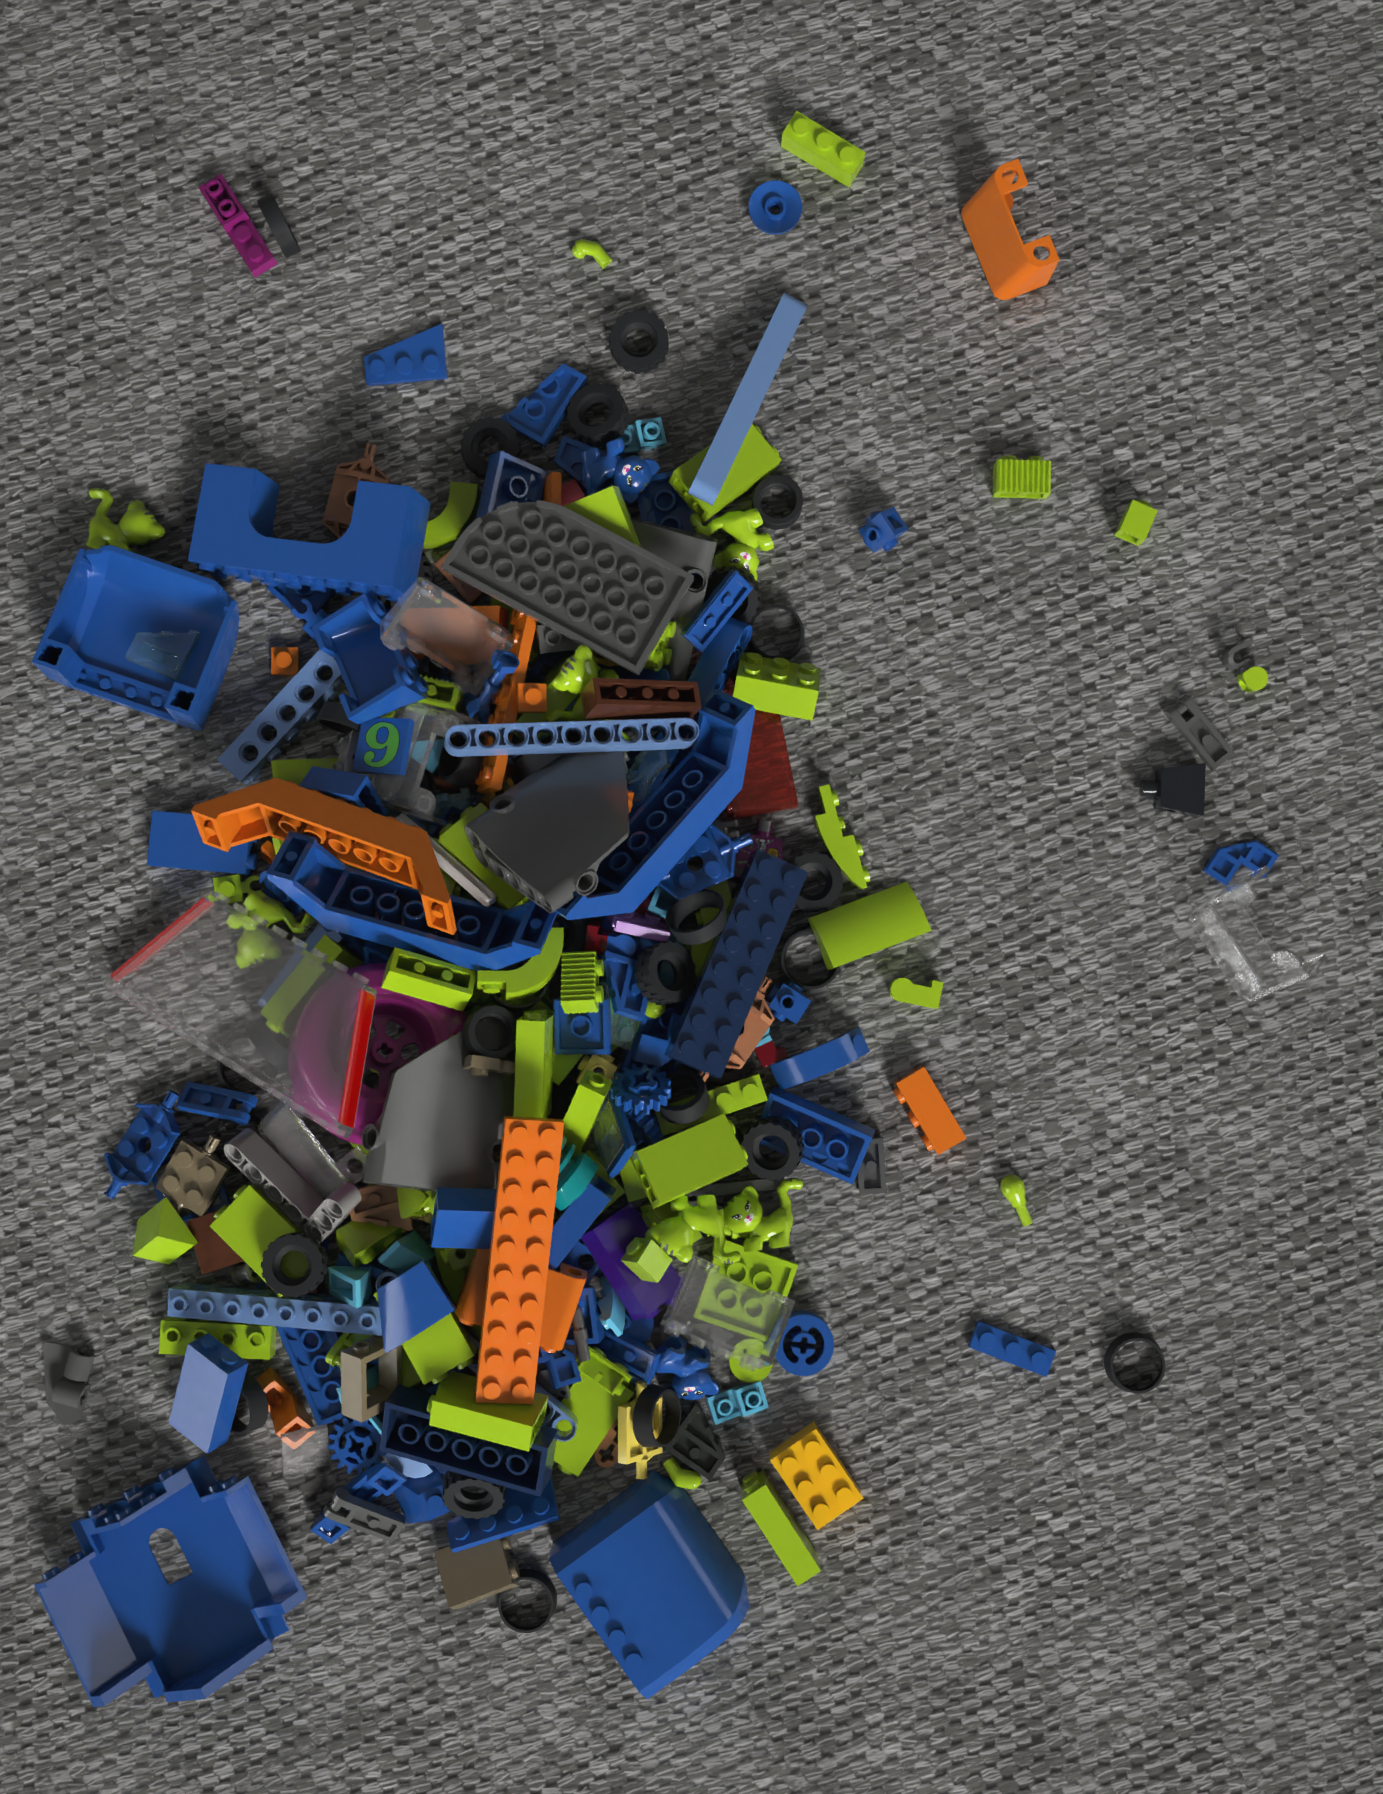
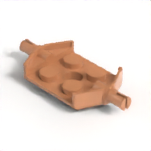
[322,443,391,538]
[697,976,775,1082]

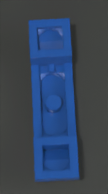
[310,1462,407,1544]

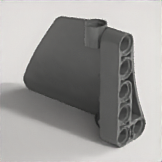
[362,1004,523,1192]

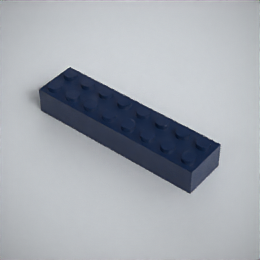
[664,849,808,1078]

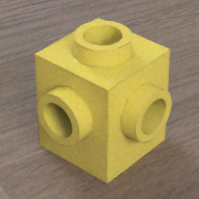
[576,1054,617,1084]

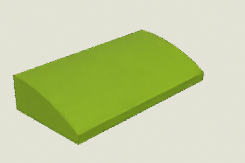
[808,881,932,970]

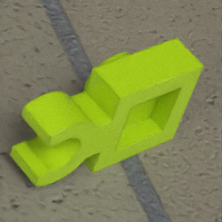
[213,874,263,905]

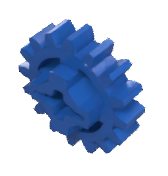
[610,1063,671,1115]
[623,1105,664,1147]
[328,1416,387,1475]

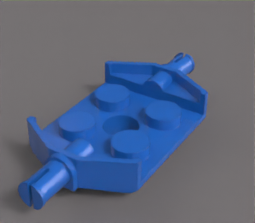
[656,824,753,901]
[104,1089,180,1199]

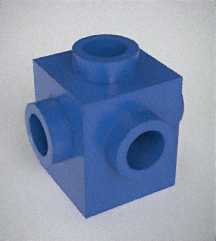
[858,507,909,553]
[766,981,811,1024]

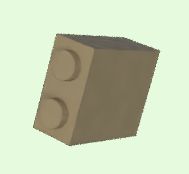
[434,1536,520,1609]

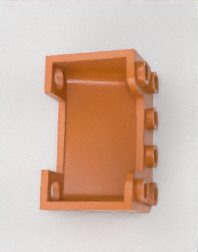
[961,159,1060,300]
[455,1249,587,1353]

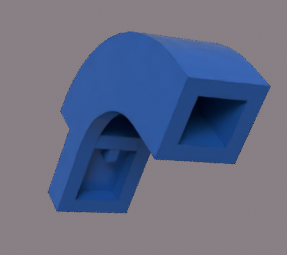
[770,1027,870,1090]

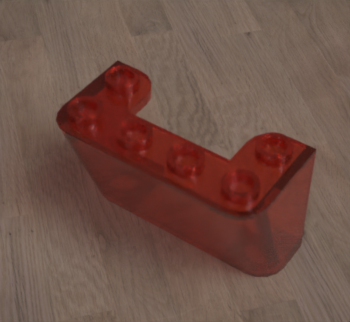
[725,710,798,821]

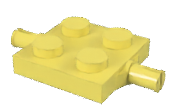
[617,1381,662,1479]

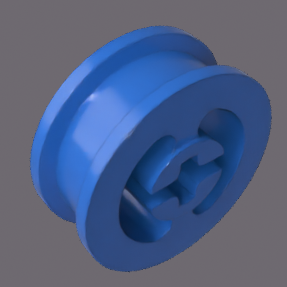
[771,1310,834,1376]

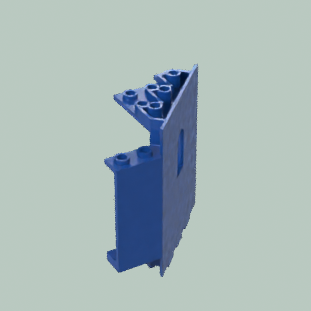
[34,1455,308,1707]

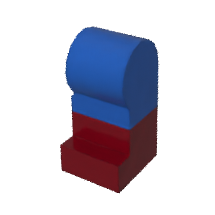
[584,919,640,957]

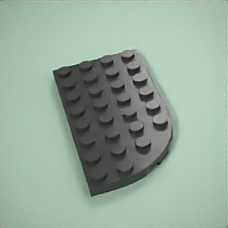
[441,500,694,676]

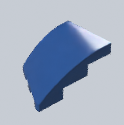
[377,1260,456,1353]

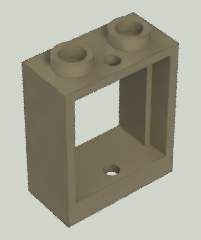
[341,1335,402,1423]

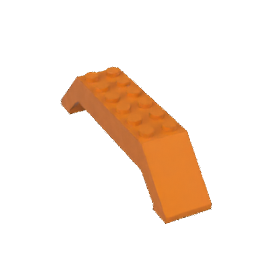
[191,778,457,935]

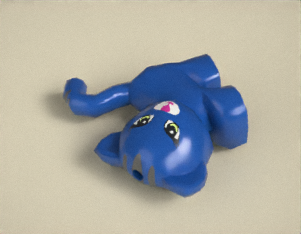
[581,438,659,505]
[628,1334,719,1400]

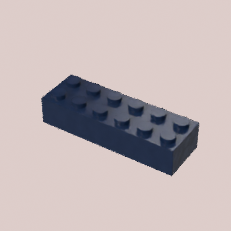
[379,1384,558,1497]

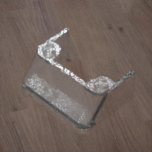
[371,701,486,829]
[1189,865,1328,1002]

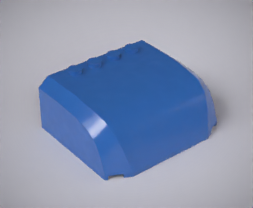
[32,545,239,731]
[549,1469,750,1699]

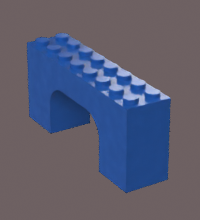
[188,463,431,603]

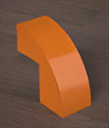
[256,1367,315,1448]

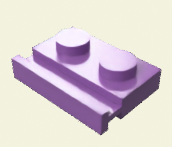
[607,911,670,942]

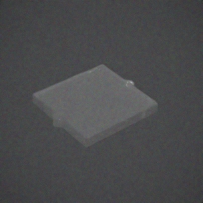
[280,1424,329,1475]

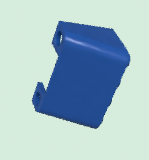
[311,593,429,724]

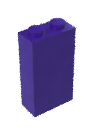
[581,1202,685,1321]

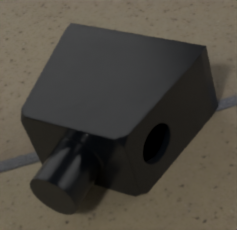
[1139,763,1206,817]

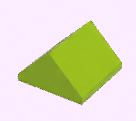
[133,1197,198,1265]

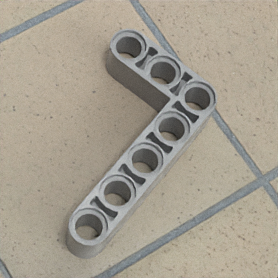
[224,1128,361,1243]

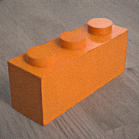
[892,1065,966,1155]

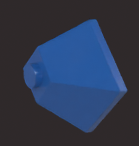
[393,1468,450,1524]

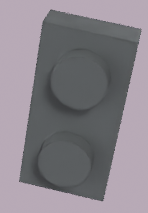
[858,1137,887,1195]

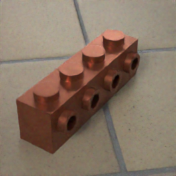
[581,678,702,720]

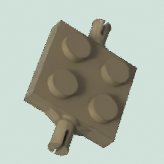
[155,1134,231,1216]

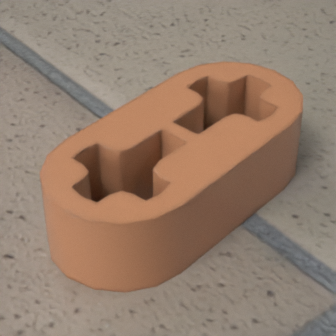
[594,1419,618,1468]

